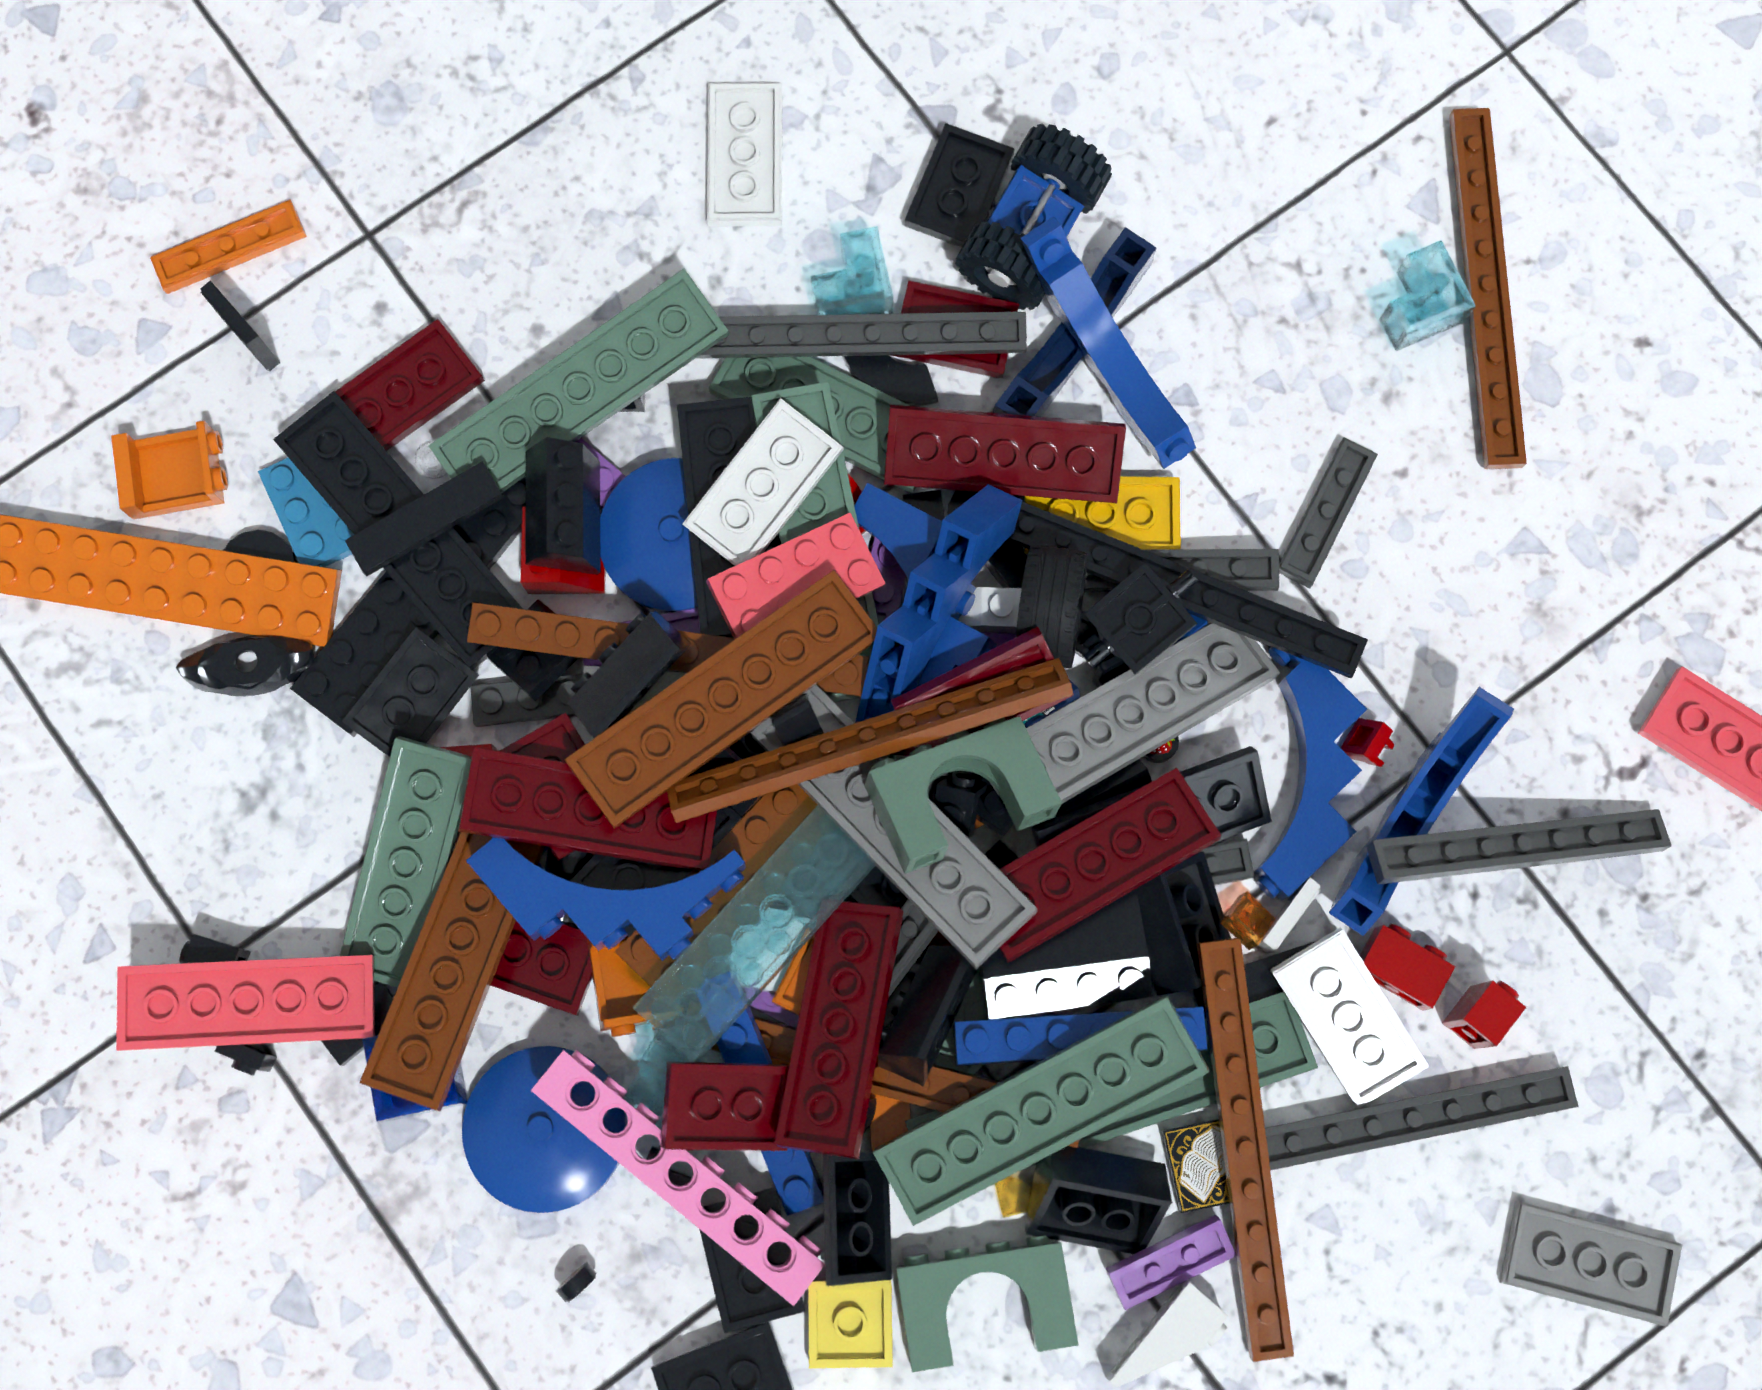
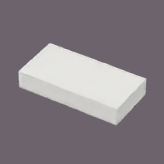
[1256,877,1321,953]

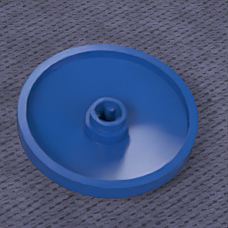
[600,458,698,613]
[462,1046,627,1213]

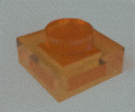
[1220,891,1276,950]

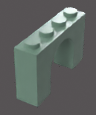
[865,716,1062,874]
[896,1236,1079,1373]

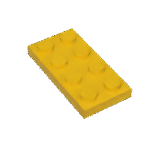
[1024,476,1181,554]

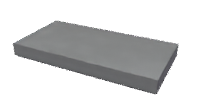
[1500,1201,1682,1327]

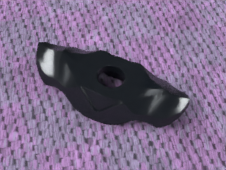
[176,636,314,696]

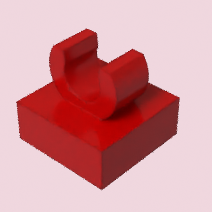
[1340,718,1394,767]

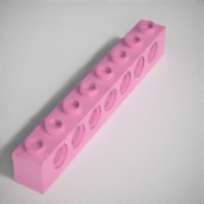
[531,1050,825,1306]

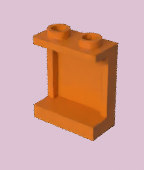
[111,420,228,520]
[587,936,685,1037]

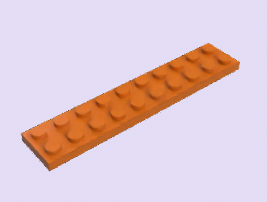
[0,514,342,647]

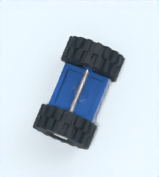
[955,124,1112,310]

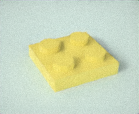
[808,1280,893,1369]

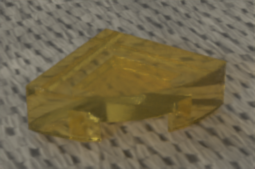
[995,1176,1032,1218]

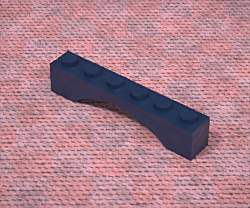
[993,227,1157,417]

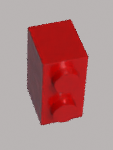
[1360,924,1456,1011]
[1442,980,1526,1049]

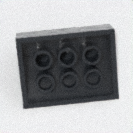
[979,889,1153,1019]

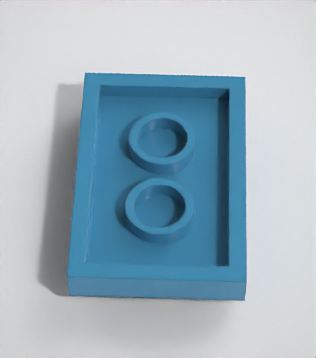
[258,458,354,567]

